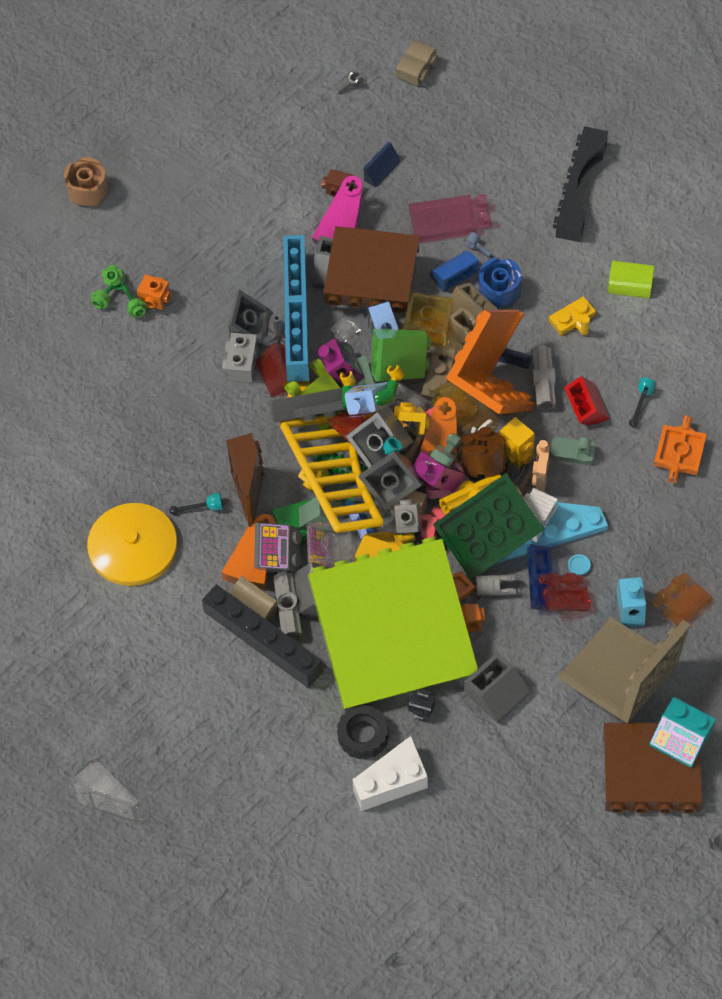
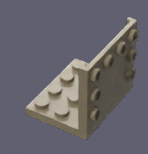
[558,617,691,724]

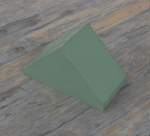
[299,497,344,529]

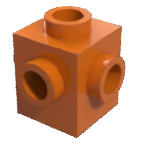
[137,274,172,310]

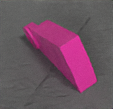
[312,176,363,244]

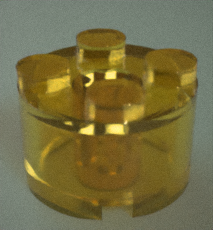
[430,381,478,426]

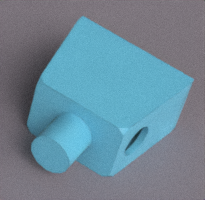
[616,577,646,628]

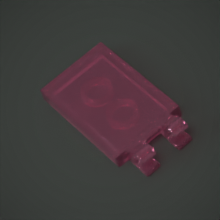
[409,195,491,242]

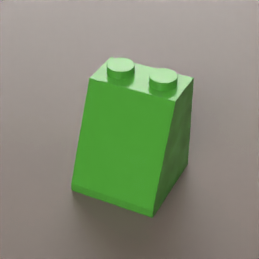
[370,329,431,382]

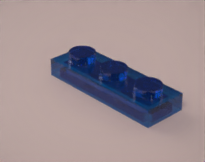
[527,544,555,612]

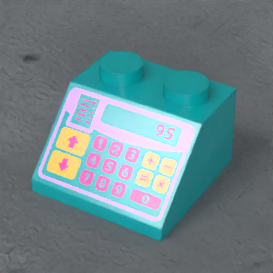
[649,697,716,768]

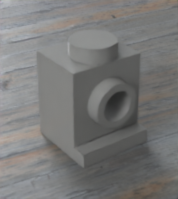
[394,499,422,533]

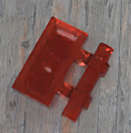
[539,572,592,611]

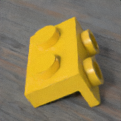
[394,402,429,435]

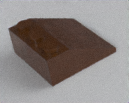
[226,433,265,527]

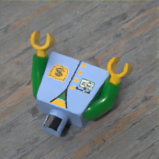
[340,365,404,415]

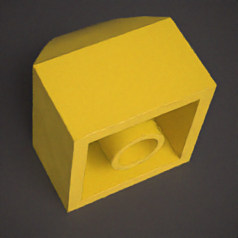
[354,532,415,561]

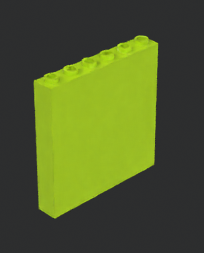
[307,537,478,710]

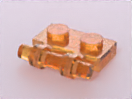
[652,572,712,627]

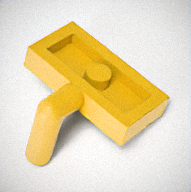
[548,296,596,336]

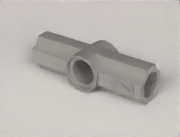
[532,345,556,411]
[273,571,302,640]

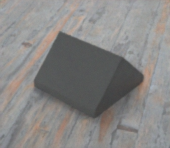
[228,289,271,346]
[358,451,422,510]

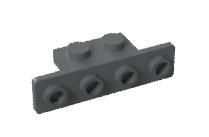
[270,388,346,422]

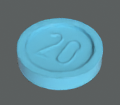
[568,554,591,576]

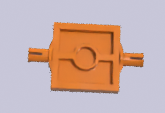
[654,415,707,484]

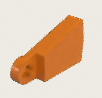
[419,397,458,477]
[221,514,276,591]

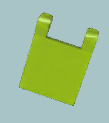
[284,359,347,430]

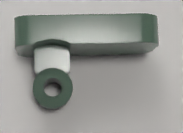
[430,433,461,467]
[550,437,596,465]

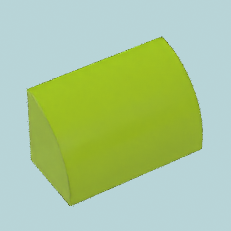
[608,260,654,299]

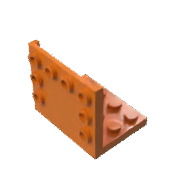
[446,310,536,414]

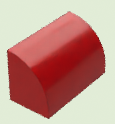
[564,376,610,425]

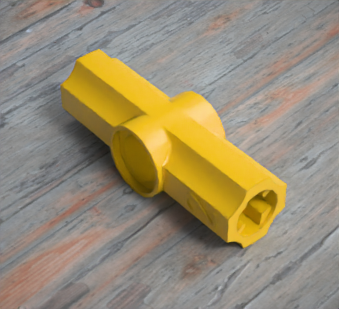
[439,474,501,515]

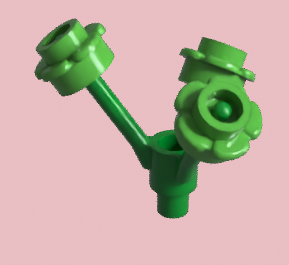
[91,265,147,318]

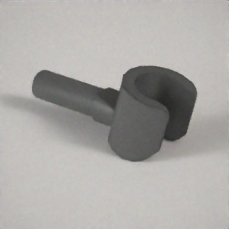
[336,72,364,94]

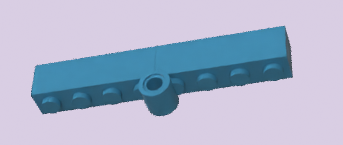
[283,235,309,382]

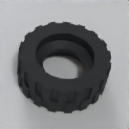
[337,705,389,759]

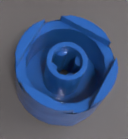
[479,258,522,309]

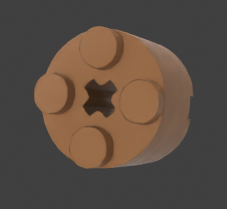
[64,157,108,206]

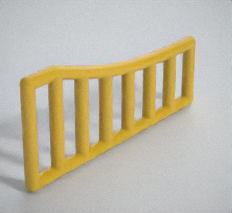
[279,412,384,533]

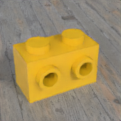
[500,417,535,469]

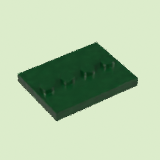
[433,473,545,580]

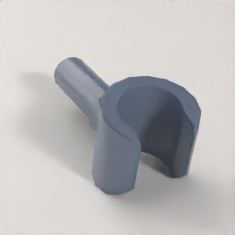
[466,232,492,258]

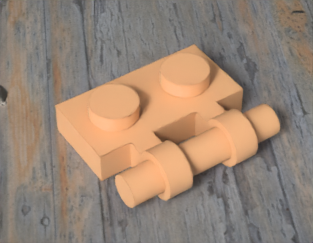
[532,440,550,493]

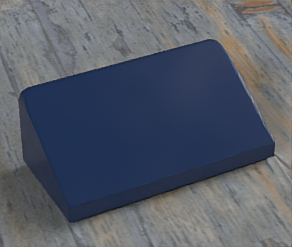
[363,142,400,187]
[499,348,532,369]

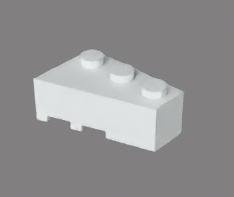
[353,736,428,811]

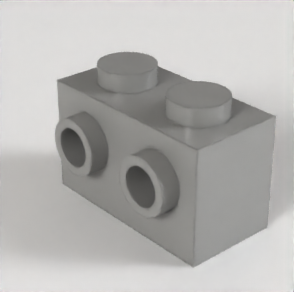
[222,333,258,382]

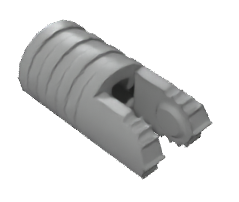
[476,574,518,596]

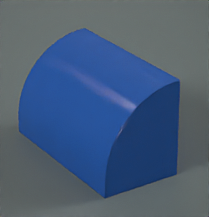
[429,251,479,292]

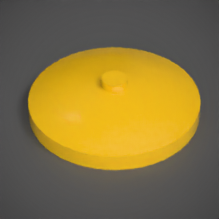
[87,503,177,586]

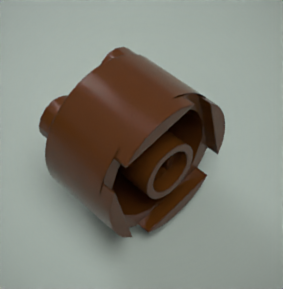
[461,427,507,478]

